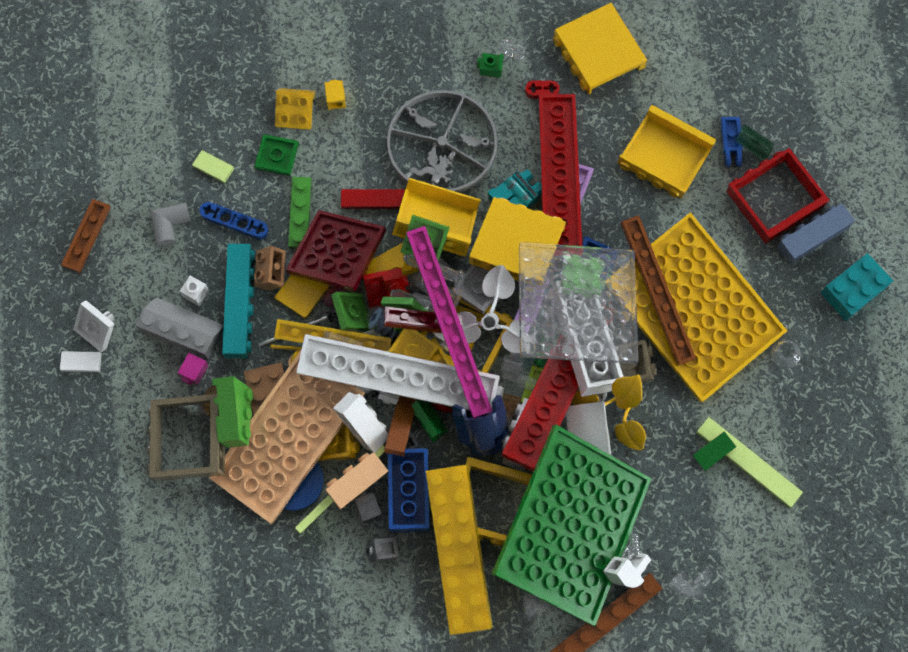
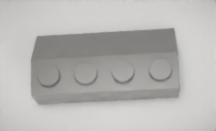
[135,297,224,360]

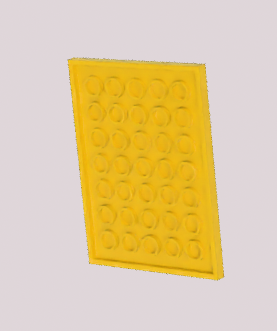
[603,212,787,403]

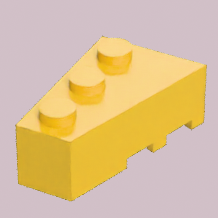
[363,242,419,280]

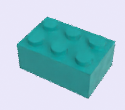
[820,253,893,321]

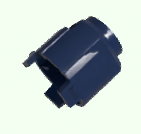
[452,395,509,456]

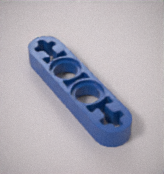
[199,202,269,240]

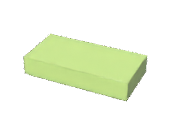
[192,150,234,184]

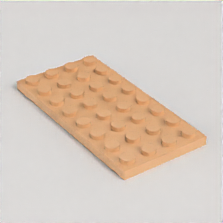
[209,349,365,524]

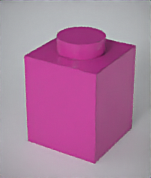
[178,353,209,386]

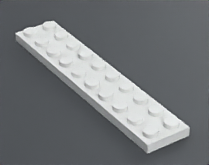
[296,334,500,415]

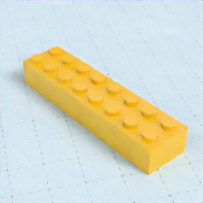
[426,465,493,635]

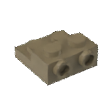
[614,340,657,383]

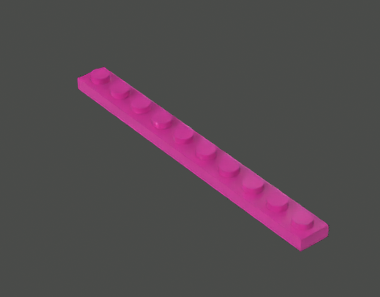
[406,226,492,418]

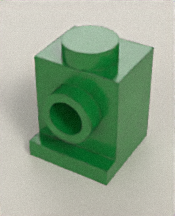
[476,53,504,78]

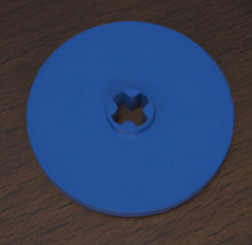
[284,462,324,511]

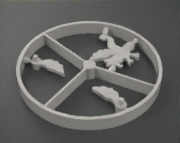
[387,90,497,193]

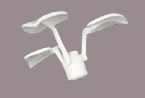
[457,265,535,353]

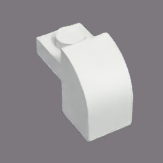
[603,552,651,588]

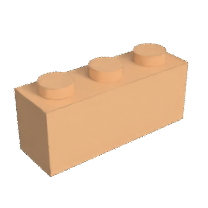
[325,452,388,510]

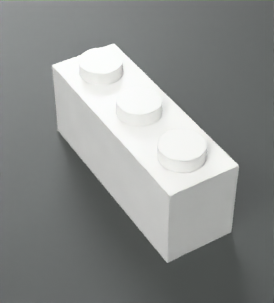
[333,392,388,453]

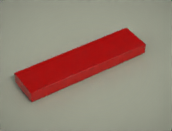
[341,189,406,209]

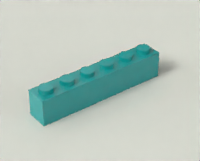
[222,244,256,358]

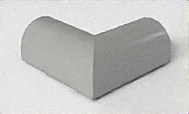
[150,202,191,247]

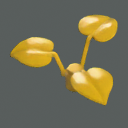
[571,375,646,450]

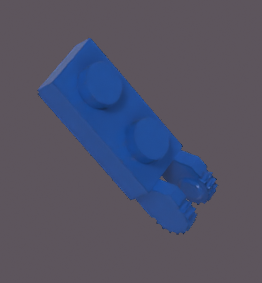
[720,117,743,167]

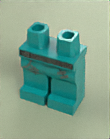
[488,169,542,209]

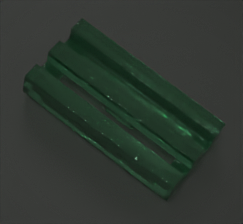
[736,124,774,160]

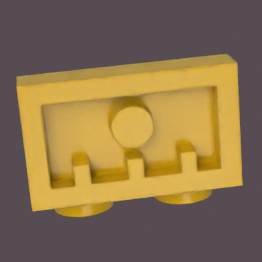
[275,88,316,130]

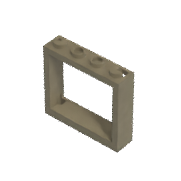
[147,394,225,481]

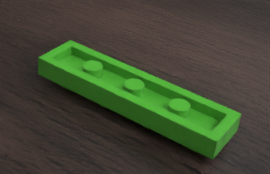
[288,177,312,249]

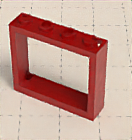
[726,148,829,244]

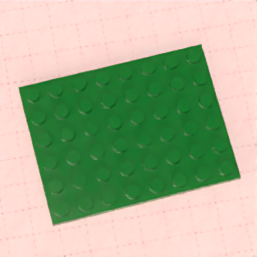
[492,425,652,626]

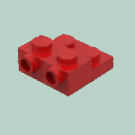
[363,268,411,309]

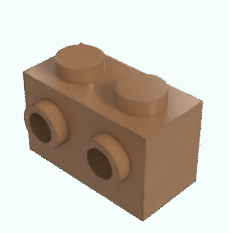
[254,246,286,291]

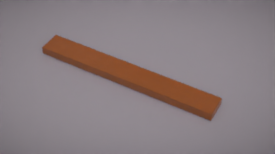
[620,215,696,366]

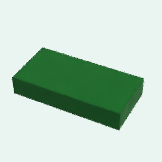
[693,431,737,471]

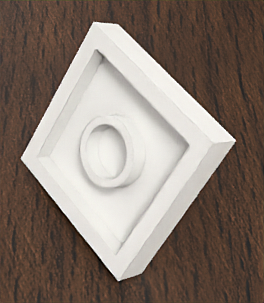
[73,301,114,352]

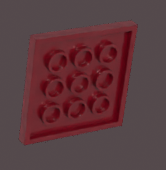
[286,210,386,292]

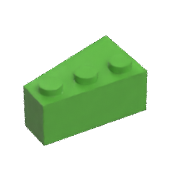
[212,376,253,448]

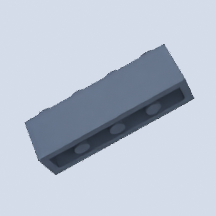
[777,203,855,264]

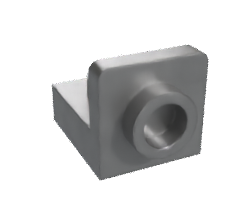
[365,537,399,563]

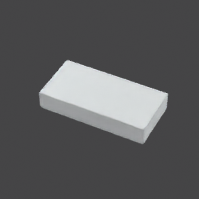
[60,351,102,372]

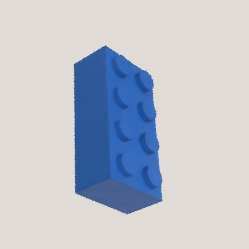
[388,448,430,533]

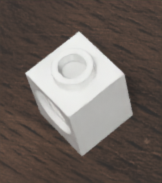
[180,276,209,307]

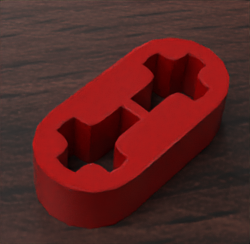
[525,81,560,99]

